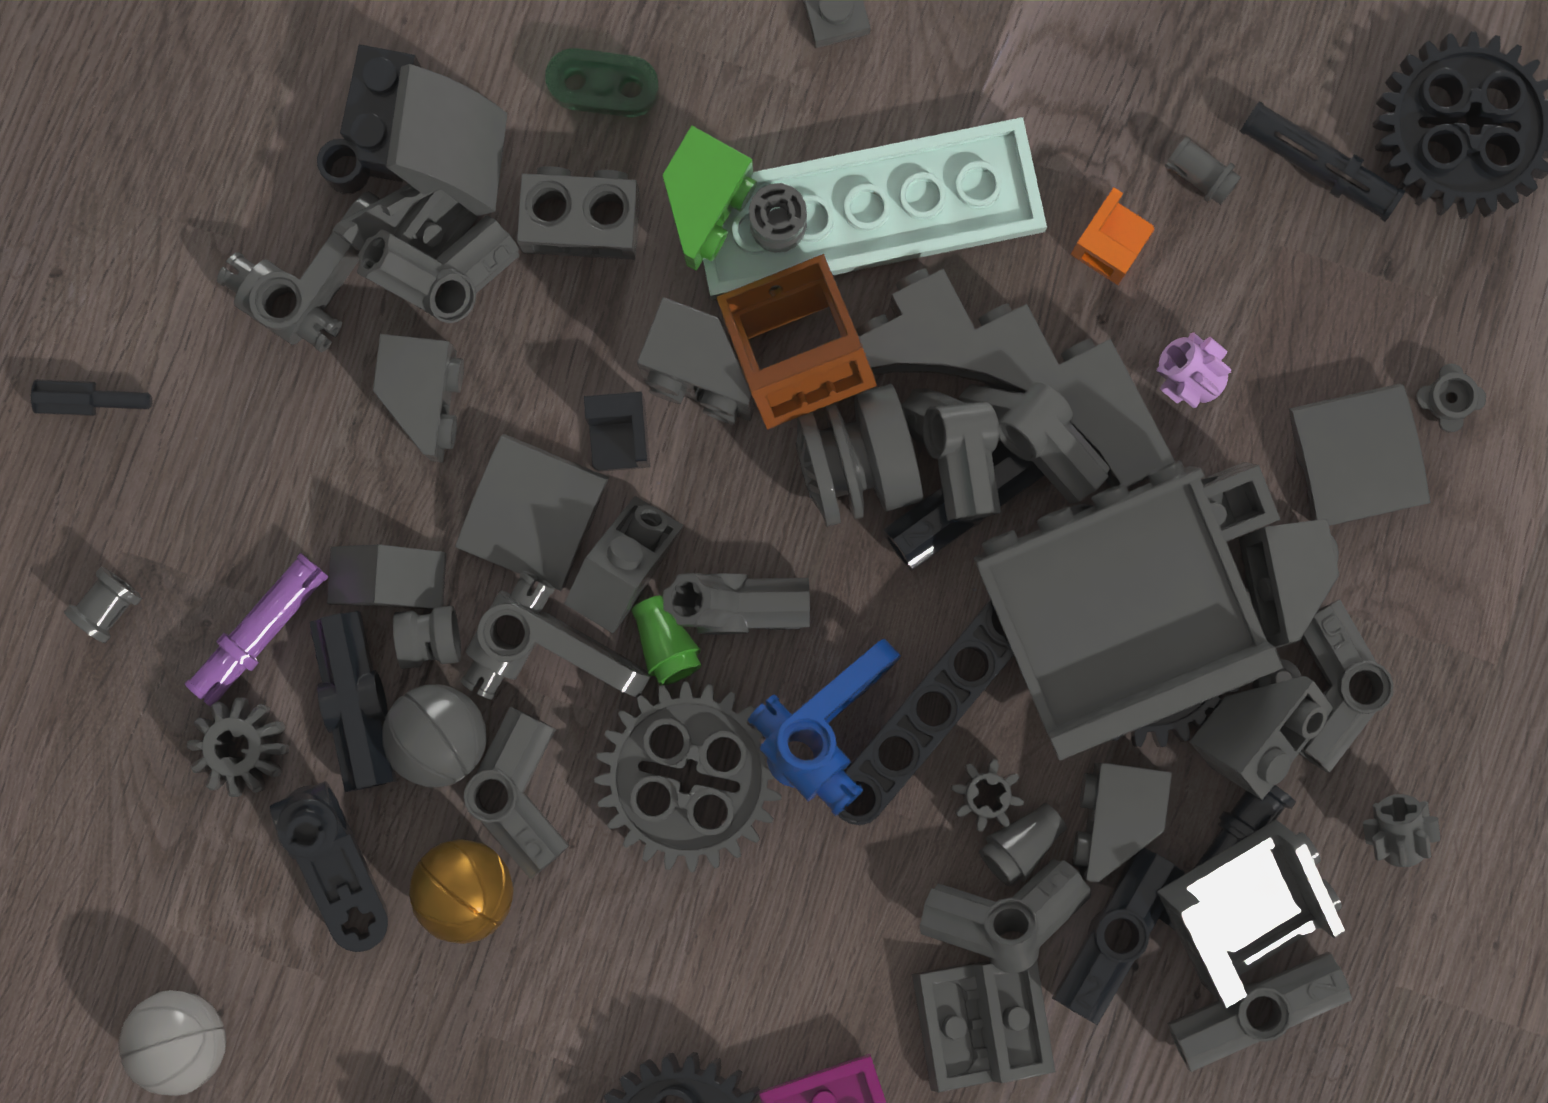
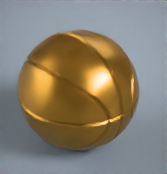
[409,839,514,944]

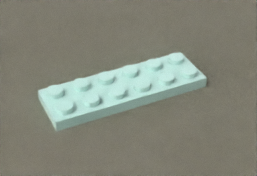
[703,117,1047,300]

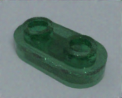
[545,48,659,117]

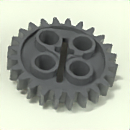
[594,682,782,872]

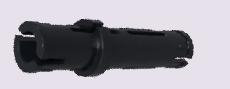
[1239,101,1406,222]

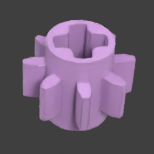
[1157,332,1231,408]

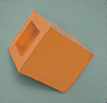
[1070,187,1154,285]

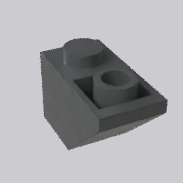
[373,334,464,463]
[564,496,683,634]
[1190,676,1334,800]
[1072,763,1172,882]

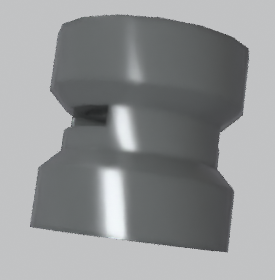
[749,183,807,253]
[393,606,461,669]

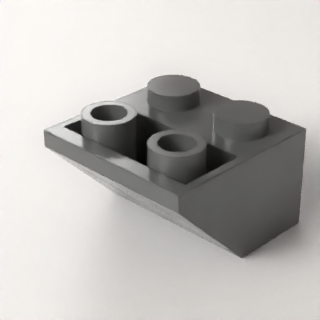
[637,297,754,425]

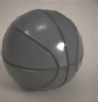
[382,684,486,788]

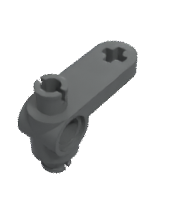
[217,191,380,353]
[460,570,651,700]

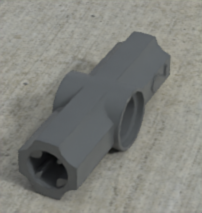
[1167,952,1352,1072]

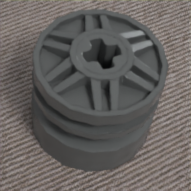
[795,384,923,527]

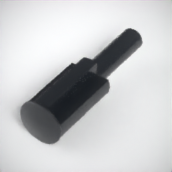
[31,379,153,416]

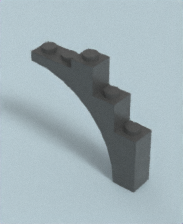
[816,268,1175,489]

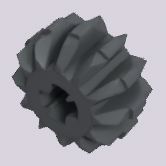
[187,698,289,797]

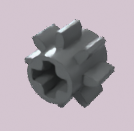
[950,759,1024,831]
[1363,794,1441,867]

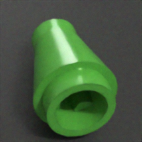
[631,596,702,686]

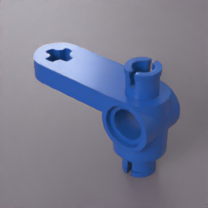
[747,638,901,816]

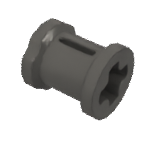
[64,566,143,644]

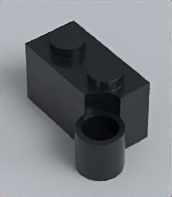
[317,44,422,194]

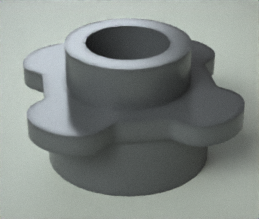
[1416,364,1486,432]

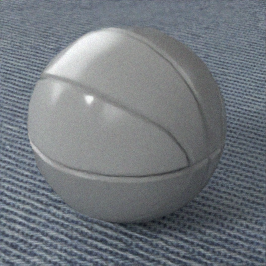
[118,990,226,1096]

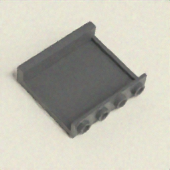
[973,461,1283,760]

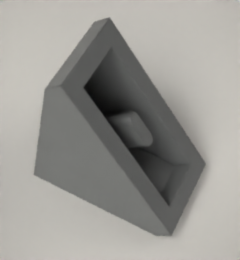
[327,544,447,609]

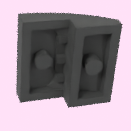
[386,64,508,216]
[1289,383,1431,526]
[455,434,609,591]
[912,960,1055,1092]

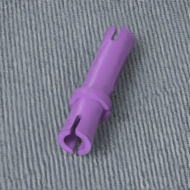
[185,553,329,707]

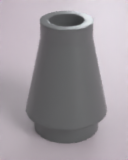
[979,803,1067,887]

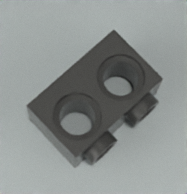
[517,166,640,260]

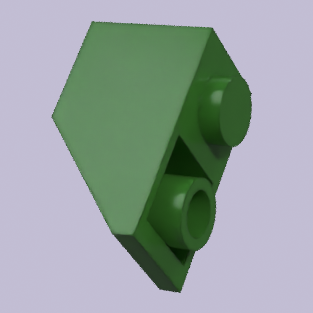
[663,125,757,271]

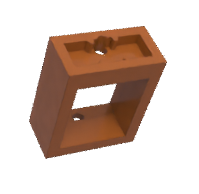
[716,254,877,429]

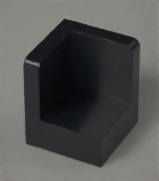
[584,391,650,472]

